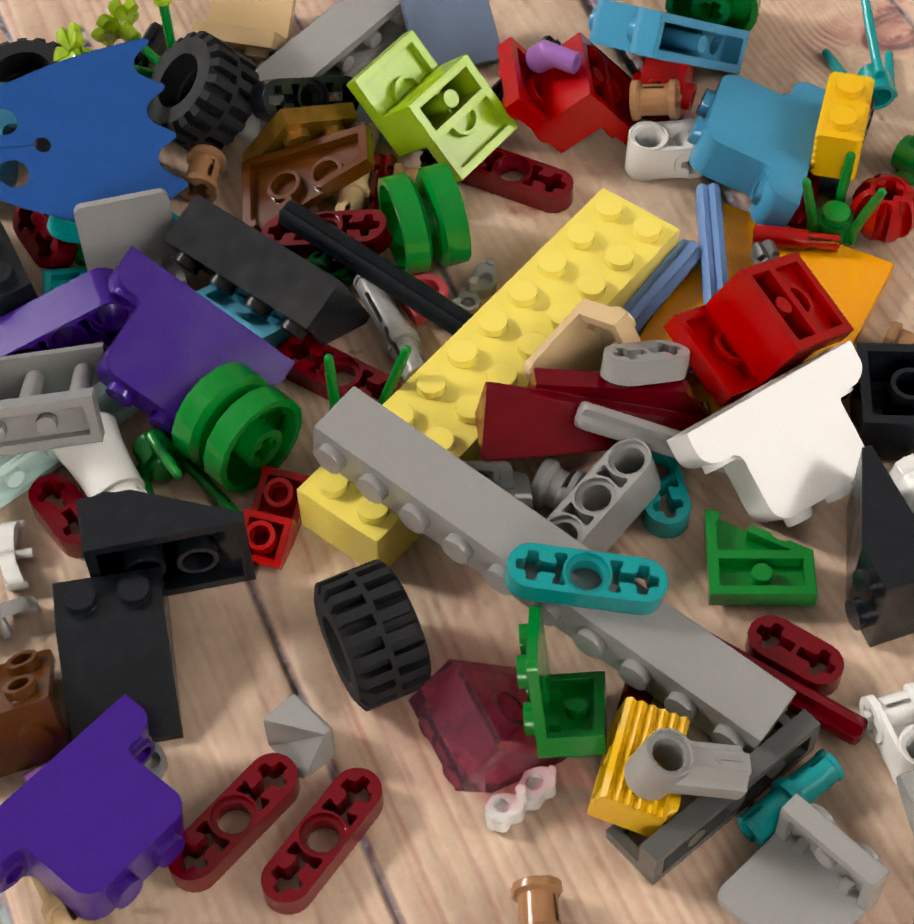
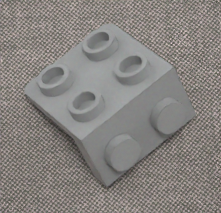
[74,188,187,285]
[717,793,890,924]

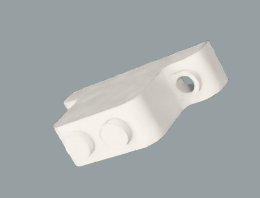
[666,341,865,527]

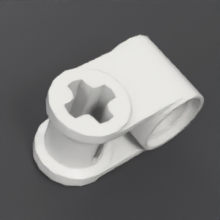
[624,118,703,182]
[859,682,914,787]

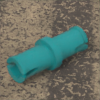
[735,749,845,847]

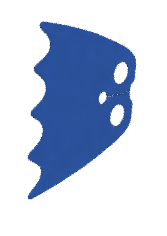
[0,38,189,224]

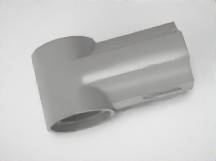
[624,728,752,801]

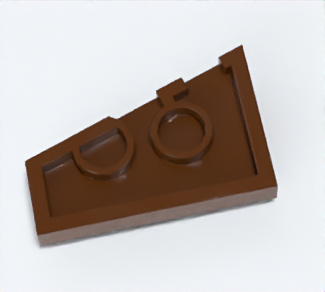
[241,123,375,232]

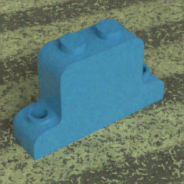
[589,0,750,74]
[687,74,825,227]

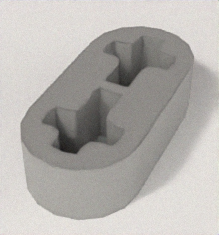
[600,340,691,386]

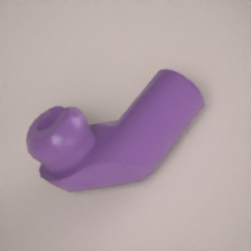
[526,39,582,74]

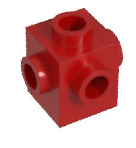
[632,57,697,122]

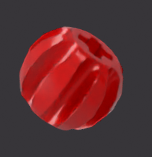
[850,173,914,243]

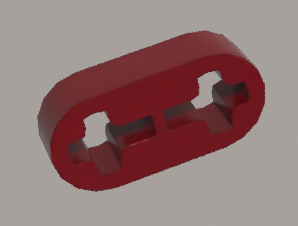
[13,206,77,270]
[28,474,85,558]
[745,615,844,696]

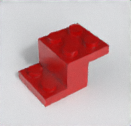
[497,32,641,154]
[663,252,854,407]

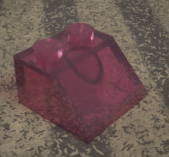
[408,659,567,793]

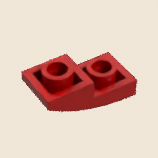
[243,466,310,570]

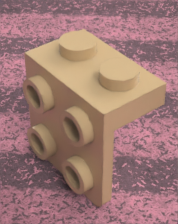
[191,0,296,61]
[523,298,641,381]

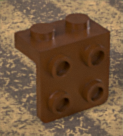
[0,649,73,778]

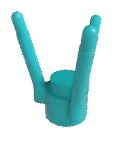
[822,0,898,110]

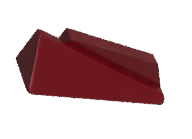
[475,368,712,461]

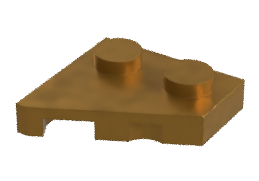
[241,102,359,161]

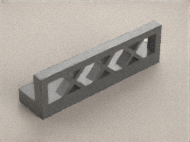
[606,708,821,885]

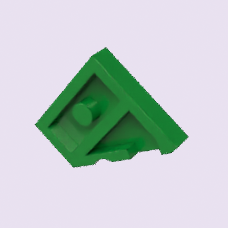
[703,509,818,606]

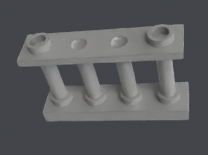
[0,342,106,456]

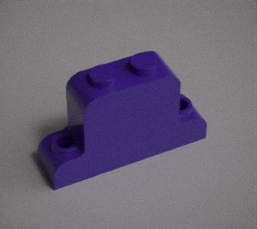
[97,246,295,436]
[0,694,185,920]

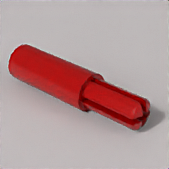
[752,224,841,251]

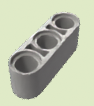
[547,438,661,553]

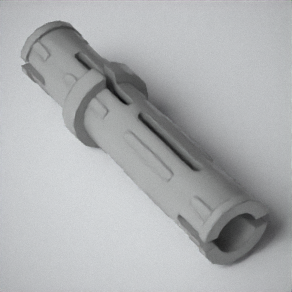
[353,275,427,382]

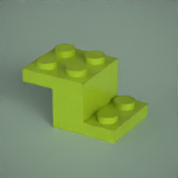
[346,30,518,182]

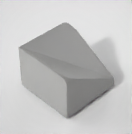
[264,694,335,779]

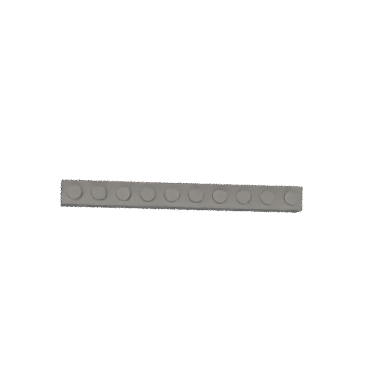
[312,386,797,754]

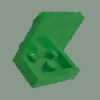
[516,605,607,758]

